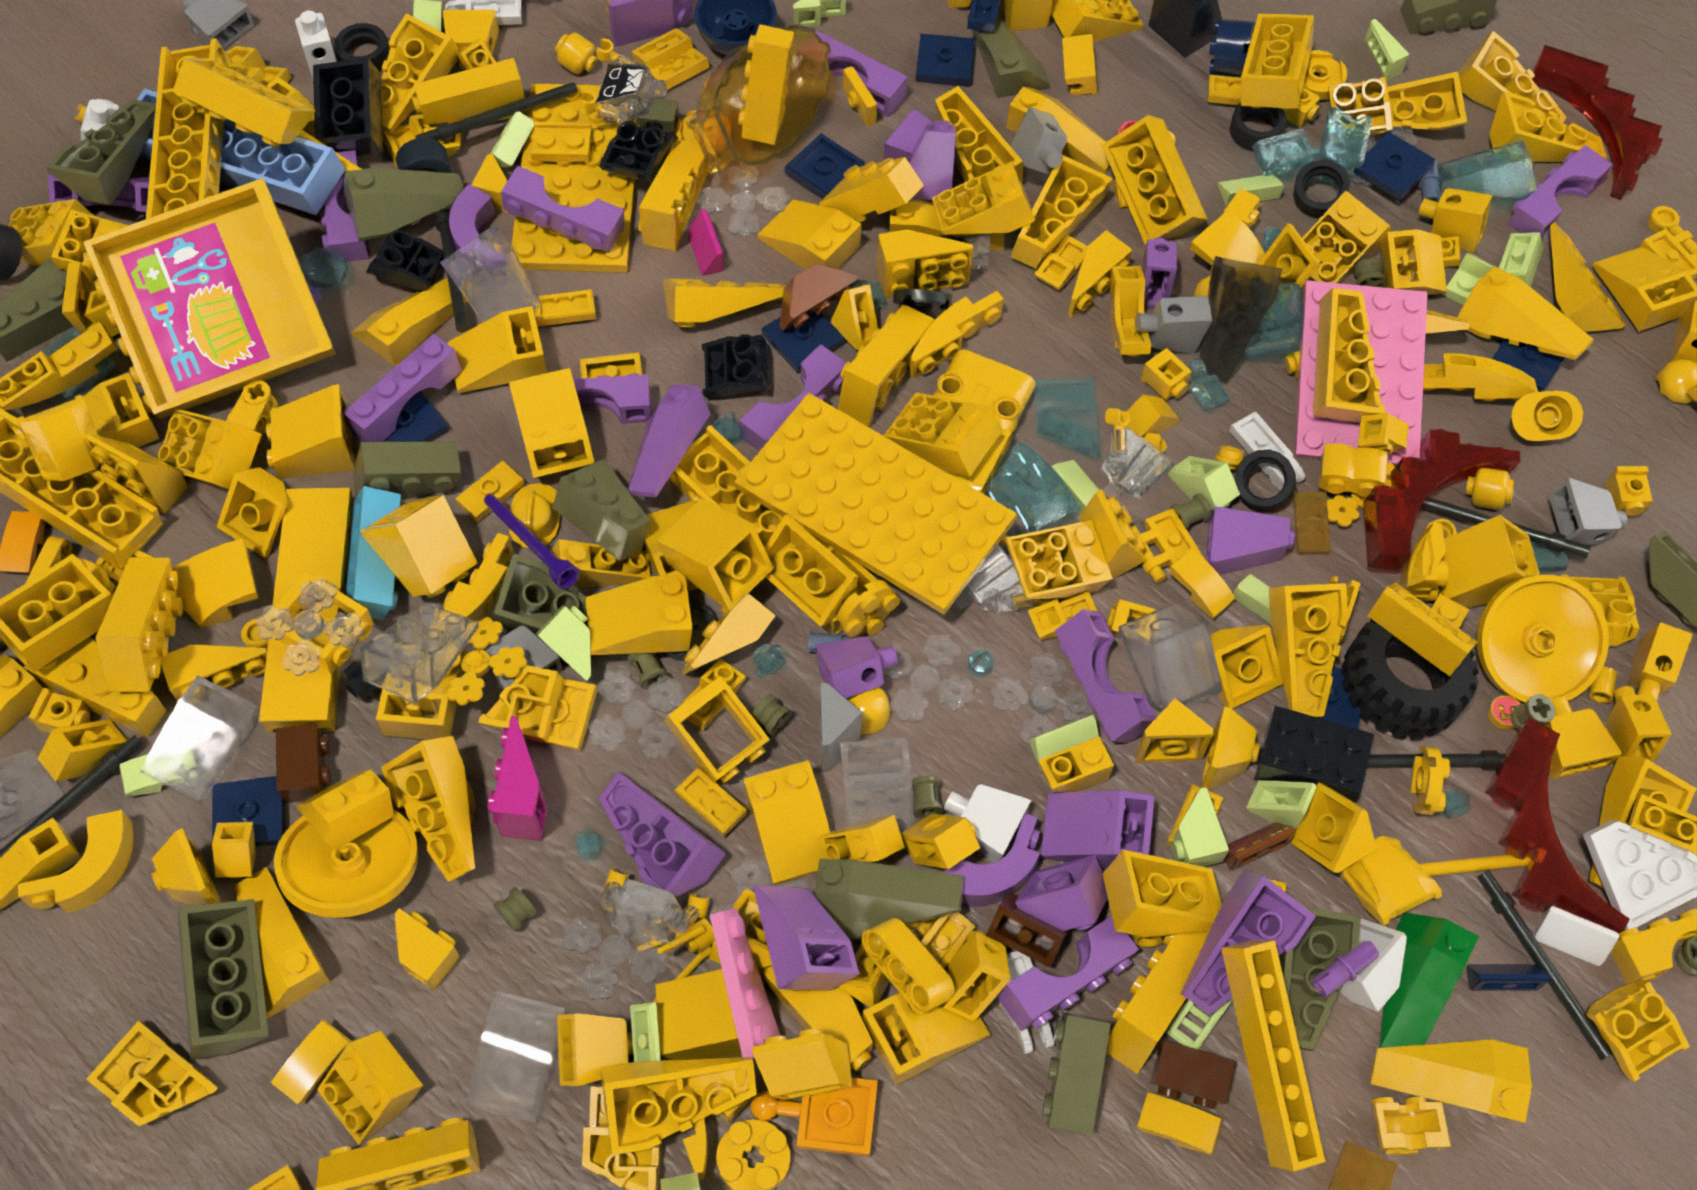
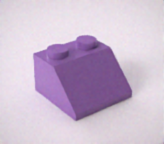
[1015,855,1108,931]

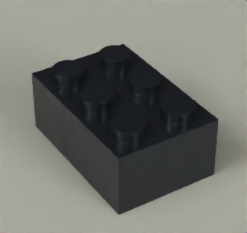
[313,58,383,155]
[1253,705,1374,803]

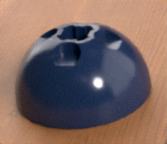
[694,0,777,56]

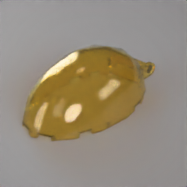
[686,24,833,174]

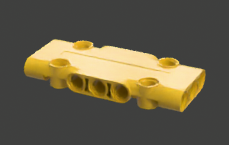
[934,350,1036,494]

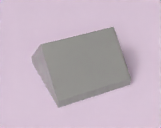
[820,683,862,772]

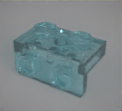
[1318,107,1372,172]
[1252,128,1324,176]

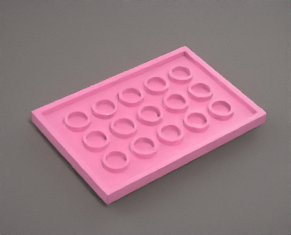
[1294,280,1427,469]

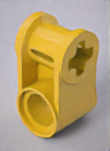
[226,380,278,442]

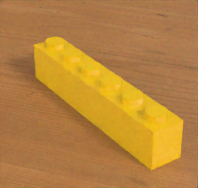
[1221,940,1325,1172]

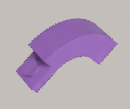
[449,184,514,279]
[944,813,1040,907]

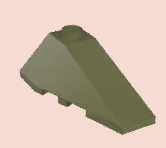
[967,14,1050,98]
[46,99,156,205]
[344,168,464,241]
[490,553,619,656]
[815,859,964,941]
[1279,906,1361,1051]

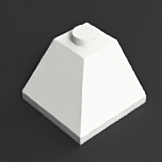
[1340,918,1407,1012]

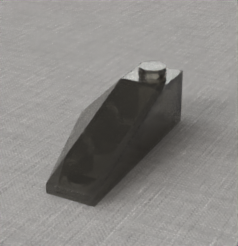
[1197,256,1282,383]

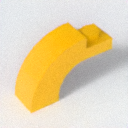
[1110,266,1151,356]

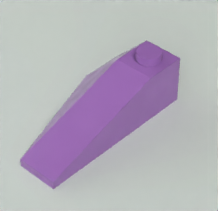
[628,384,711,497]
[599,772,726,898]
[1180,869,1316,1015]

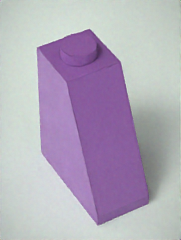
[907,120,956,200]
[1206,506,1295,575]

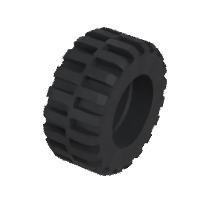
[1341,619,1479,738]

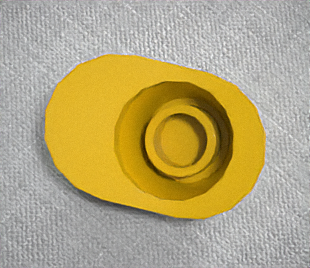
[1511,391,1583,441]
[509,483,560,549]

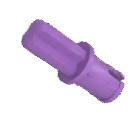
[1311,941,1379,998]

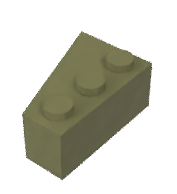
[1400,0,1497,34]
[0,258,73,362]
[353,441,461,500]
[1042,1012,1111,1135]

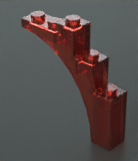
[1532,45,1663,200]
[1363,429,1521,571]
[1485,717,1630,934]

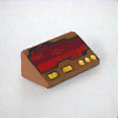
[1224,823,1295,871]

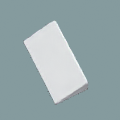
[1534,906,1620,966]

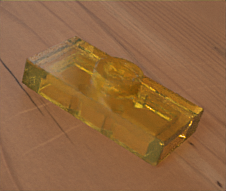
[1292,492,1331,555]

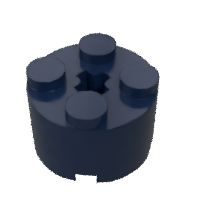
[1209,19,1256,78]

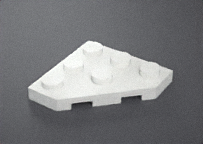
[1583,820,1697,930]

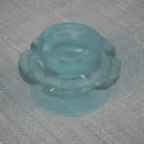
[1443,789,1471,818]
[574,827,601,860]

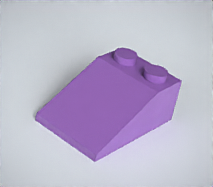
[608,0,694,47]

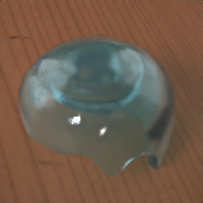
[301,247,348,292]

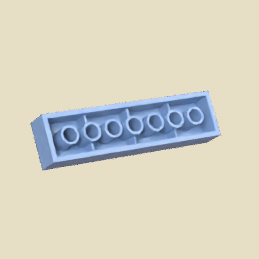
[137,88,346,215]

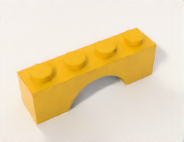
[1611,908,1697,984]

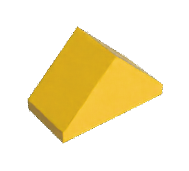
[471,153,508,213]
[830,284,878,350]
[1113,394,1180,440]

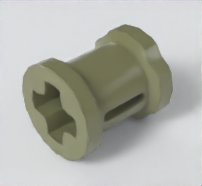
[1170,494,1211,529]
[627,653,668,689]
[1510,694,1555,733]
[910,775,944,819]

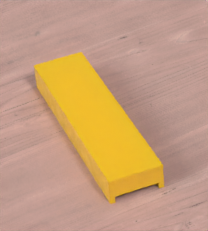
[146,38,229,219]
[0,408,164,570]
[668,425,877,634]
[259,488,354,733]

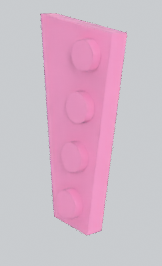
[710,908,780,1058]

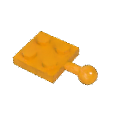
[750,1077,878,1157]

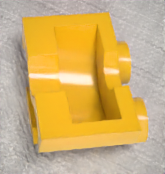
[1371,1097,1451,1155]

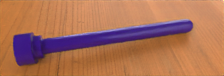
[484,494,579,589]

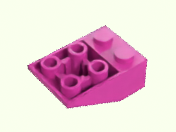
[488,716,547,841]

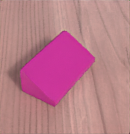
[687,209,724,276]

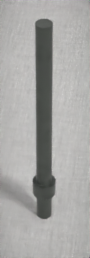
[415,82,578,142]
[435,209,468,332]
[1399,489,1591,558]
[0,734,144,858]
[1367,750,1525,770]
[1477,870,1613,1061]

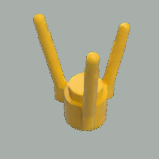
[636,918,715,980]

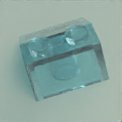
[1437,140,1538,198]

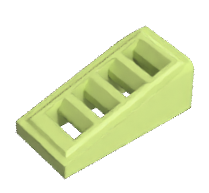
[1364,19,1409,80]
[1165,998,1233,1050]

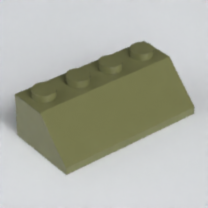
[178,899,269,1060]

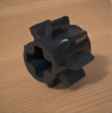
[343,660,385,701]

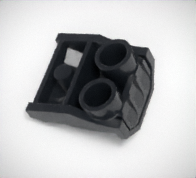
[599,121,678,181]
[366,230,444,291]
[702,334,773,398]

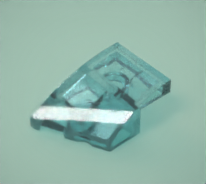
[1240,277,1303,362]
[1033,377,1100,459]
[987,441,1081,533]

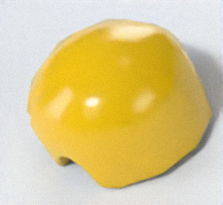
[1655,359,1697,404]
[846,687,891,735]

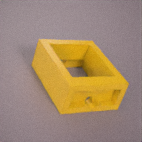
[262,570,374,674]
[663,676,770,783]

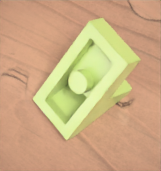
[1443,253,1494,306]

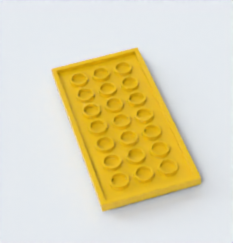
[510,84,643,273]
[734,393,1017,615]

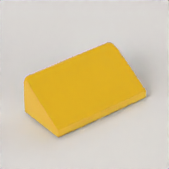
[579,352,642,379]
[839,943,890,1007]

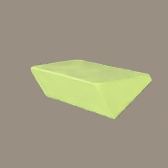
[490,111,534,167]
[1218,174,1284,207]
[1499,232,1544,287]
[1049,460,1099,514]
[1233,574,1271,624]
[1028,715,1099,771]
[630,1002,661,1062]

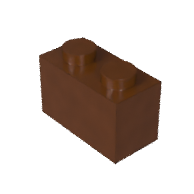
[276,723,331,804]
[986,892,1069,968]
[1150,1041,1236,1109]

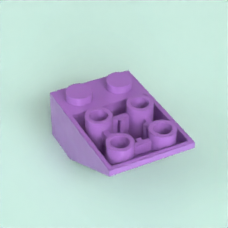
[1040,790,1155,868]
[753,885,859,991]

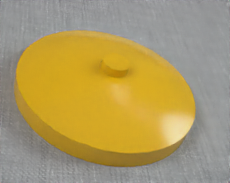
[1477,574,1609,703]
[274,809,418,918]

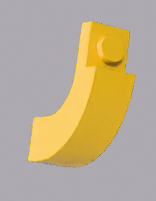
[18,810,133,914]

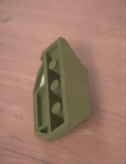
[1649,531,1697,628]

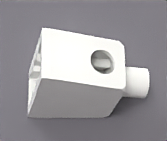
[295,11,337,79]
[944,784,1031,863]

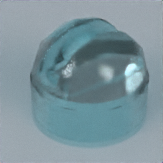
[967,649,994,678]

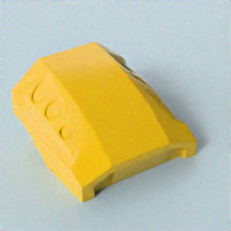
[1328,77,1393,140]
[17,395,100,481]
[1400,523,1448,602]
[1561,574,1640,647]
[1340,836,1442,926]
[1586,980,1690,1082]

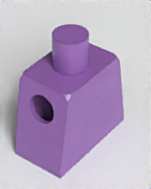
[884,109,956,161]
[1141,237,1177,309]
[815,637,898,699]

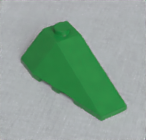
[1379,912,1479,1048]

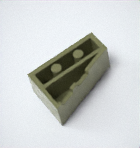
[553,459,650,561]

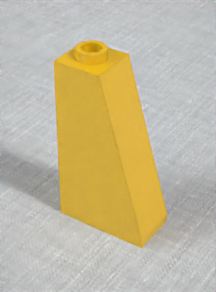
[412,58,528,124]
[761,965,873,1072]

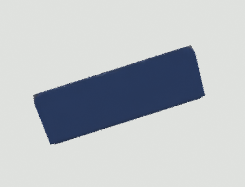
[1466,964,1551,991]

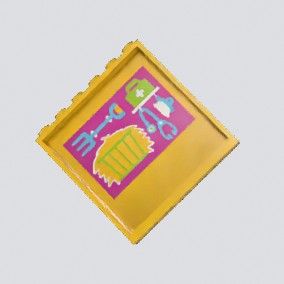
[83,178,336,419]

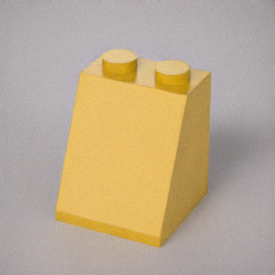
[266,384,355,479]
[360,495,478,598]
[656,498,774,611]
[1438,515,1540,608]
[653,969,764,1060]

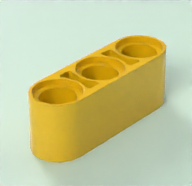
[862,918,955,1013]

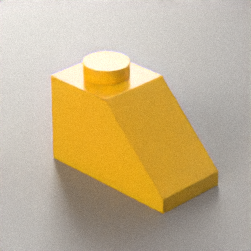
[37,719,127,782]

